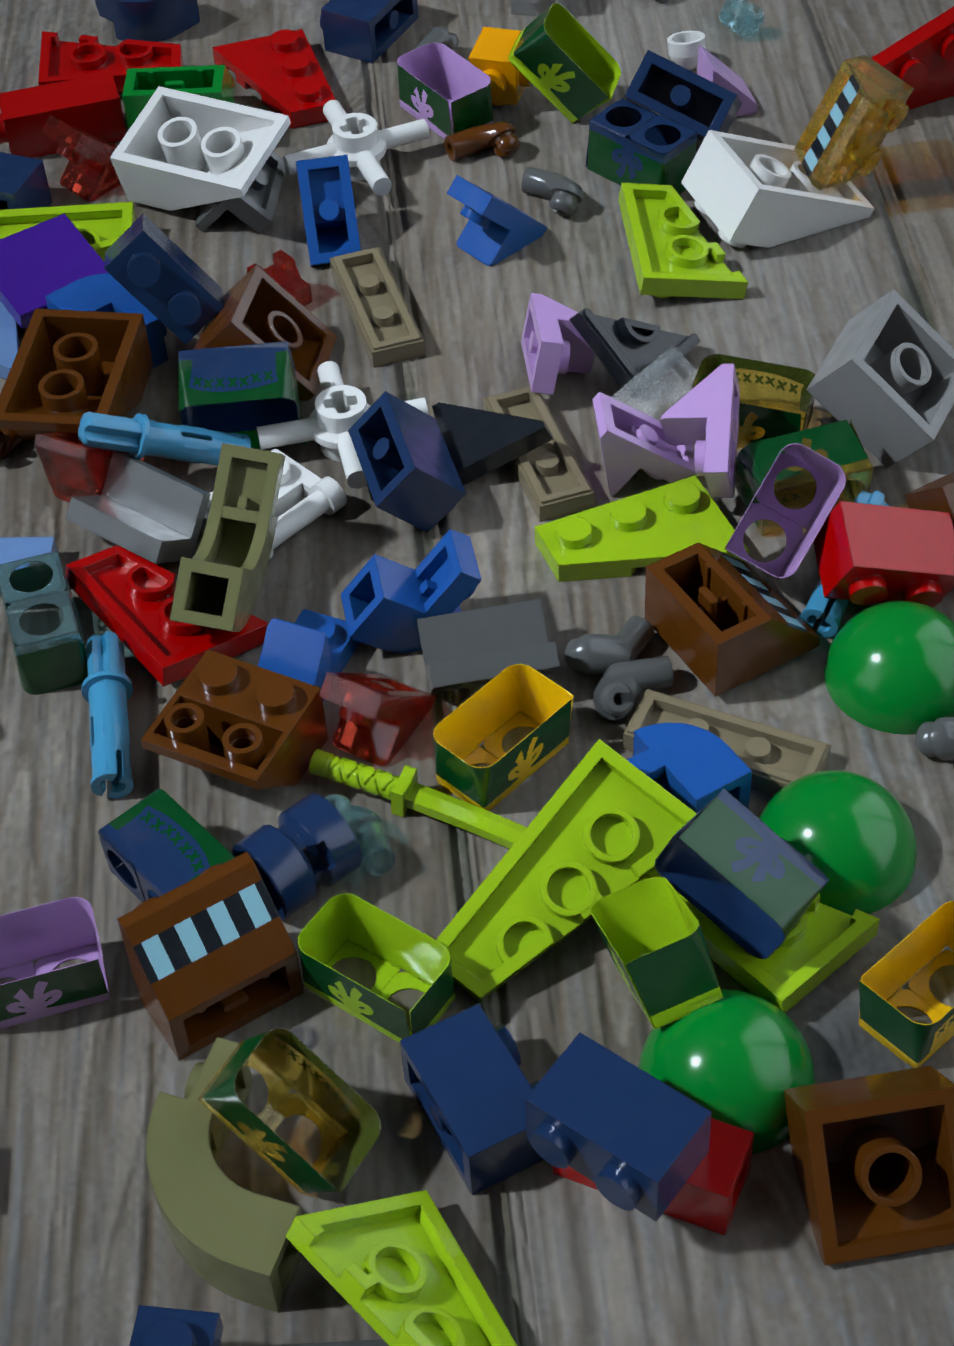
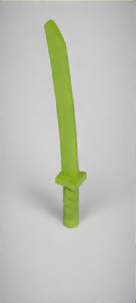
[309,749,527,849]

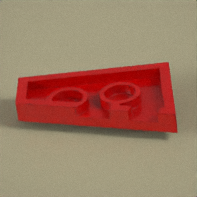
[212,29,336,129]
[38,31,183,95]

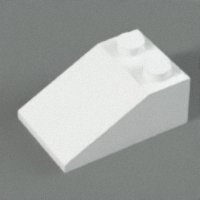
[110,86,291,211]
[681,130,875,248]

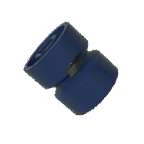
[231,793,362,920]

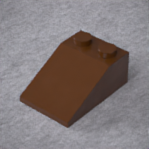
[0,309,153,433]

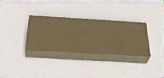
[330,247,425,368]
[483,386,595,522]
[623,689,831,796]

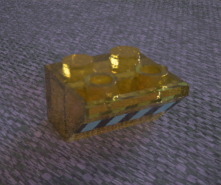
[794,55,914,191]

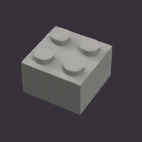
[806,289,954,468]

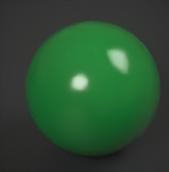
[824,601,954,735]
[759,770,917,916]
[638,989,815,1155]

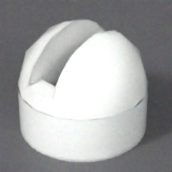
[667,31,706,70]

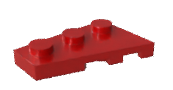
[832,6,954,128]
[66,545,269,687]

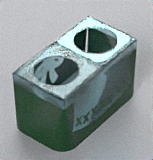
[0,552,88,695]

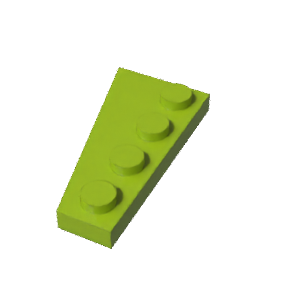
[436,739,697,1002]

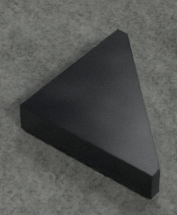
[569,308,701,401]
[432,402,553,486]

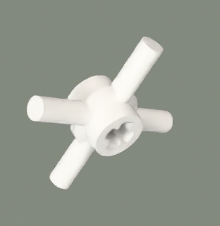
[283,100,430,196]
[257,361,429,489]

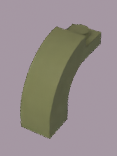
[170,443,285,632]
[146,1037,302,1313]

